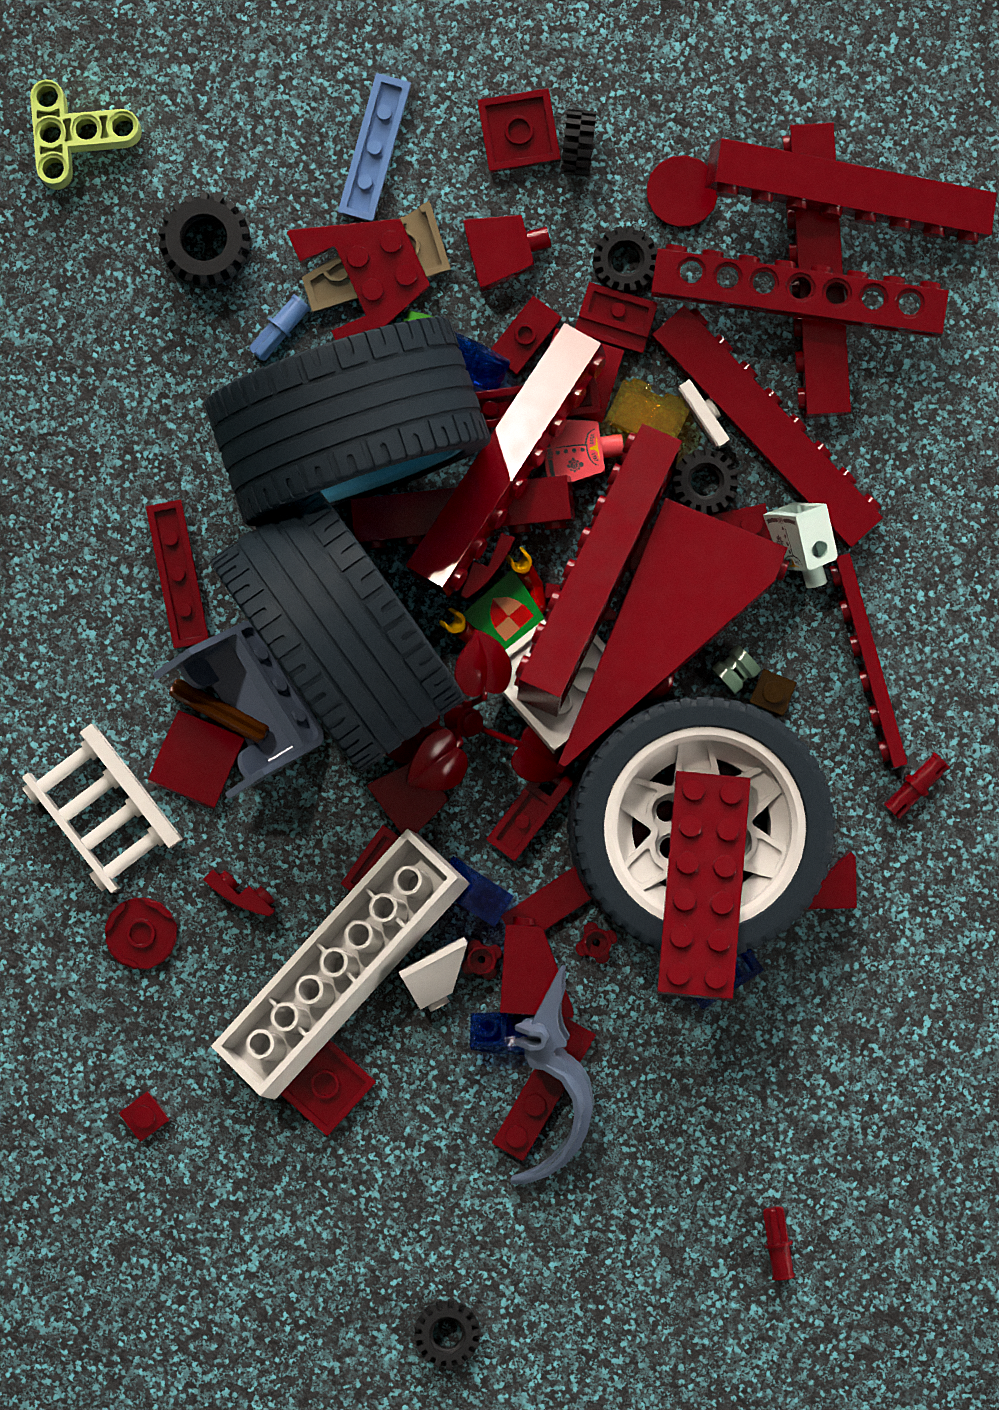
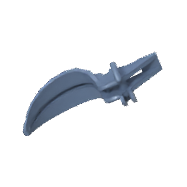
[511,965,595,1184]

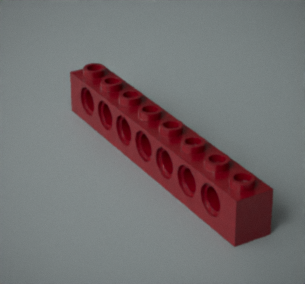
[651,244,949,338]

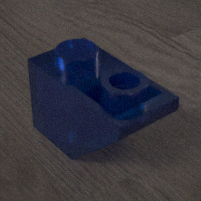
[449,856,514,927]

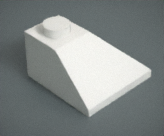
[399,935,468,1012]

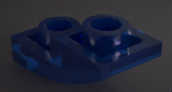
[454,331,511,390]
[470,1012,534,1055]

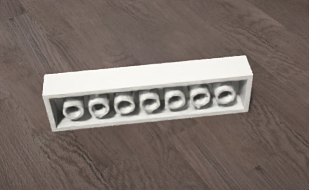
[211,829,470,1100]

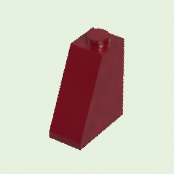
[500,917,573,1017]

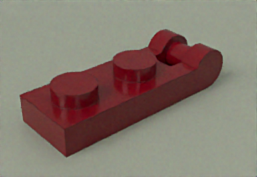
[486,774,575,861]

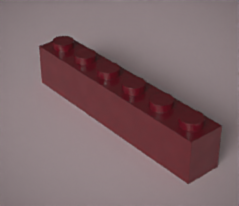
[351,475,575,550]

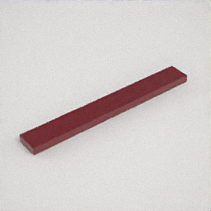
[500,763,741,930]

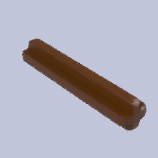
[169,679,269,743]

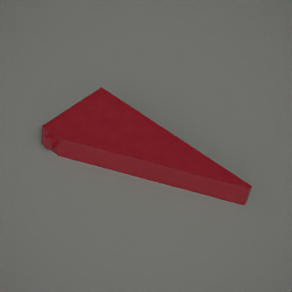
[555,498,790,773]

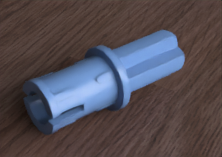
[249,294,311,361]

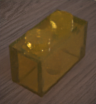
[605,378,690,438]

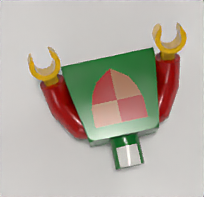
[439,547,547,650]

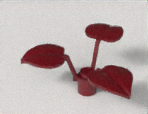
[406,630,566,791]

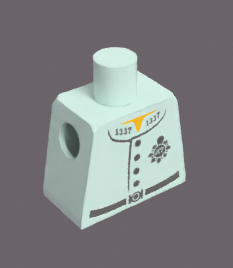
[763,502,838,588]

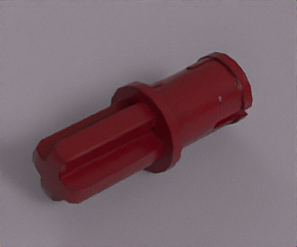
[763,1206,795,1281]

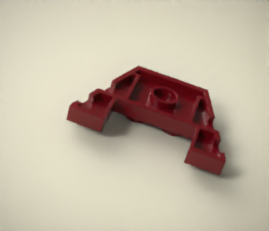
[287,219,430,340]

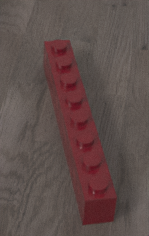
[782,122,851,418]
[705,138,997,245]
[651,305,883,550]
[406,323,606,598]

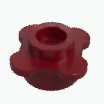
[576,922,617,964]
[462,939,502,980]

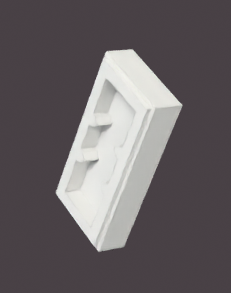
[677,379,730,450]

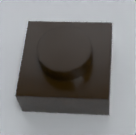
[749,669,797,716]

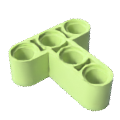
[30,79,142,190]

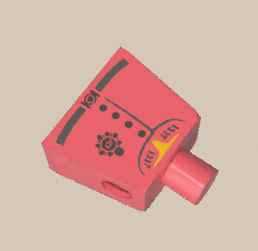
[544,420,624,485]

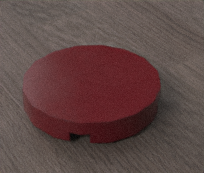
[646,155,718,228]
[105,897,177,969]

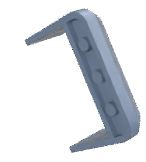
[153,621,324,799]

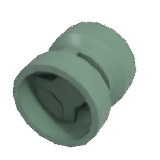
[710,644,761,695]

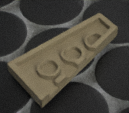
[302,200,451,314]

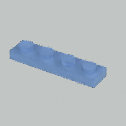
[338,73,411,222]

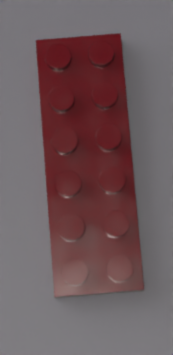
[657,771,751,1001]

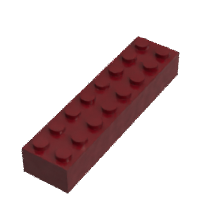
[514,423,682,717]

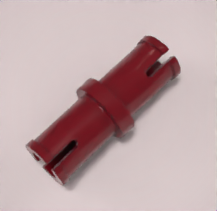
[883,752,951,820]

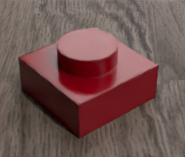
[119,1090,170,1142]

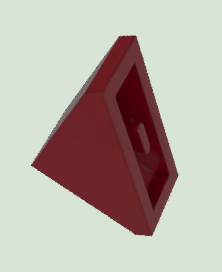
[805,851,857,909]

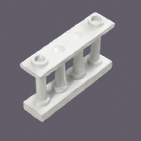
[22,724,183,893]

